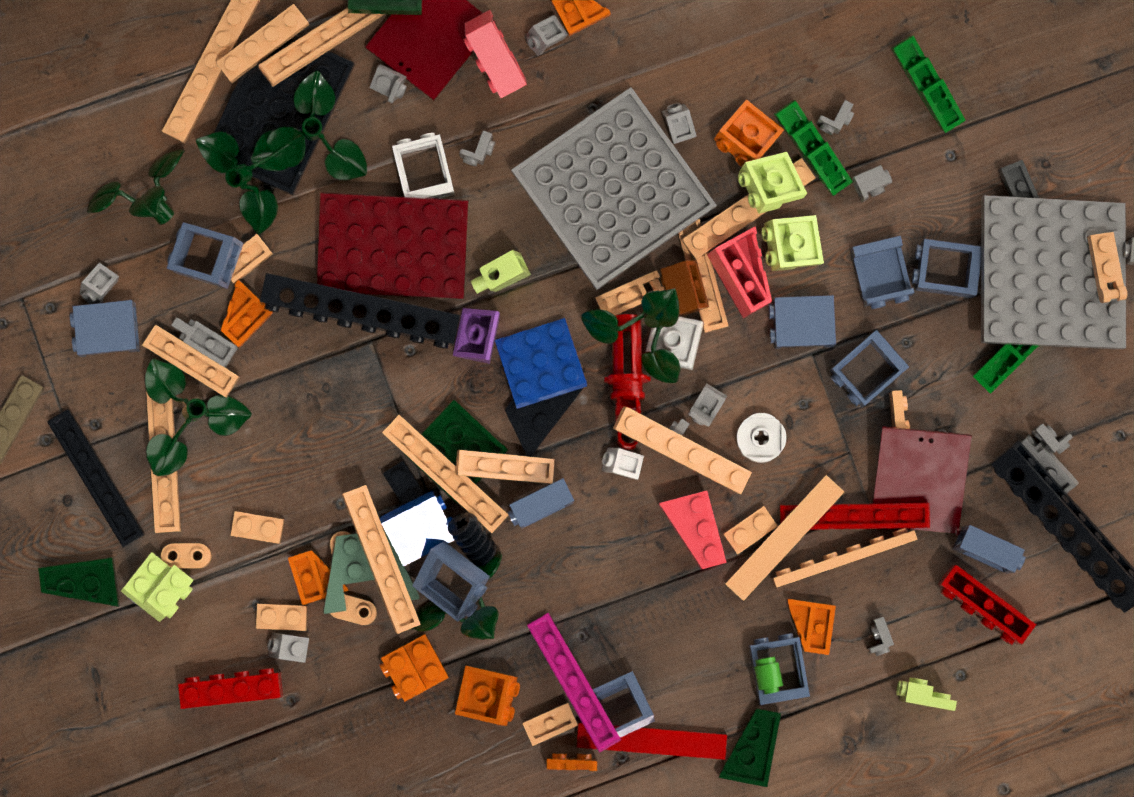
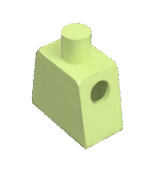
[471,250,531,294]

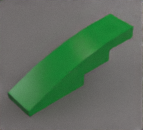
[891,36,966,133]
[774,100,853,196]
[973,344,1038,394]

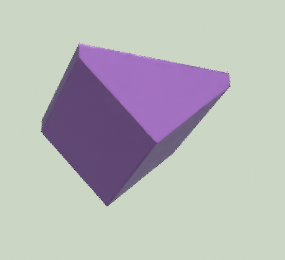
[453,308,500,364]

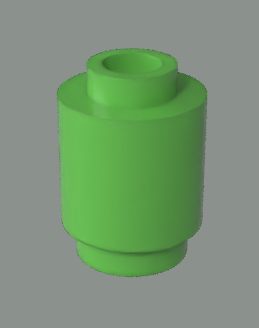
[754,656,783,694]

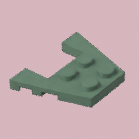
[323,529,420,614]

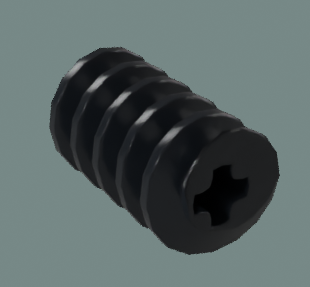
[447,513,497,567]

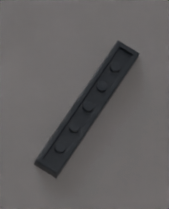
[47,409,145,548]

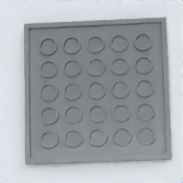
[511,87,717,291]
[981,195,1126,350]

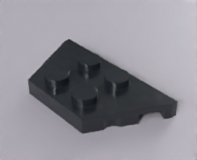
[505,388,584,457]

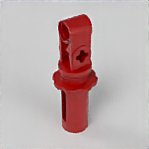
[604,314,651,450]

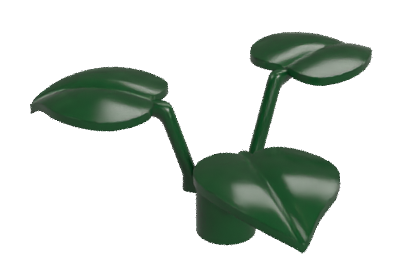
[251,71,367,180]
[196,127,305,235]
[87,150,185,225]
[581,288,680,383]
[145,359,252,476]
[411,552,502,640]

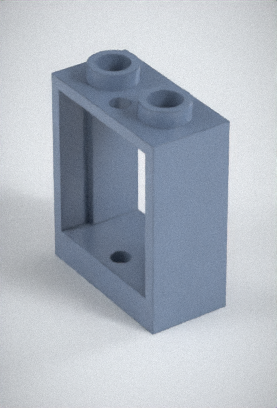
[167,222,244,289]
[912,239,981,298]
[830,330,909,408]
[508,478,574,529]
[953,525,1026,574]
[412,541,490,622]
[748,633,810,705]
[593,671,655,738]

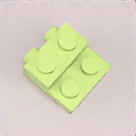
[738,152,807,214]
[761,215,824,271]
[121,552,193,622]
[896,677,957,711]

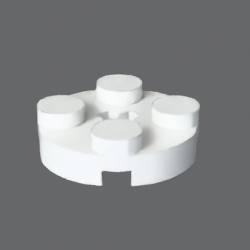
[736,413,786,463]

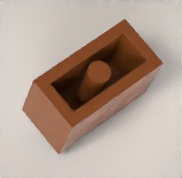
[660,260,709,316]

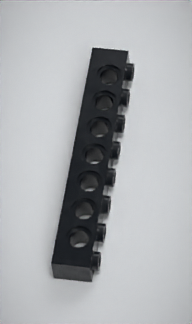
[260,273,460,349]
[991,440,1134,613]

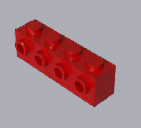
[937,565,1036,646]
[178,668,283,709]

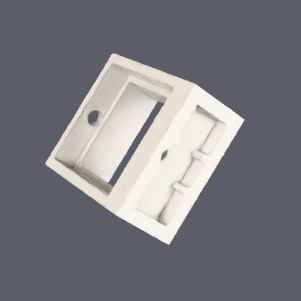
[392,133,455,199]

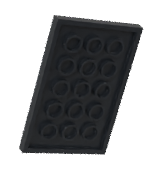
[214,23,355,196]

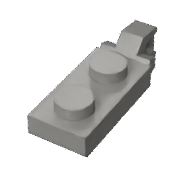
[171,317,238,368]
[1021,435,1079,493]

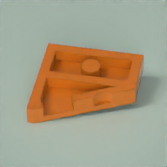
[550,0,611,36]
[221,280,273,348]
[288,550,349,605]
[787,599,836,655]
[547,753,597,771]

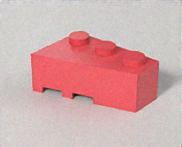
[463,10,527,98]
[707,226,772,319]
[658,491,727,570]

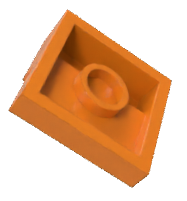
[714,100,784,167]
[379,634,449,702]
[455,666,520,726]

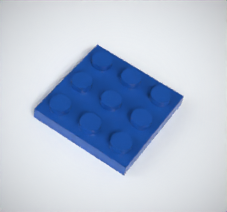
[495,318,587,409]

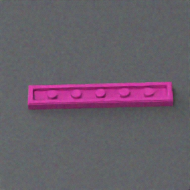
[527,613,621,753]

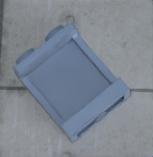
[850,236,915,309]
[769,295,836,349]
[70,300,140,357]

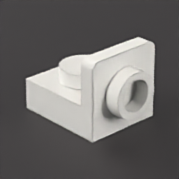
[602,447,644,480]

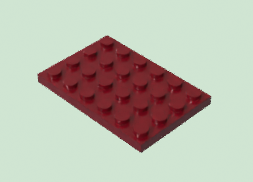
[317,192,469,299]

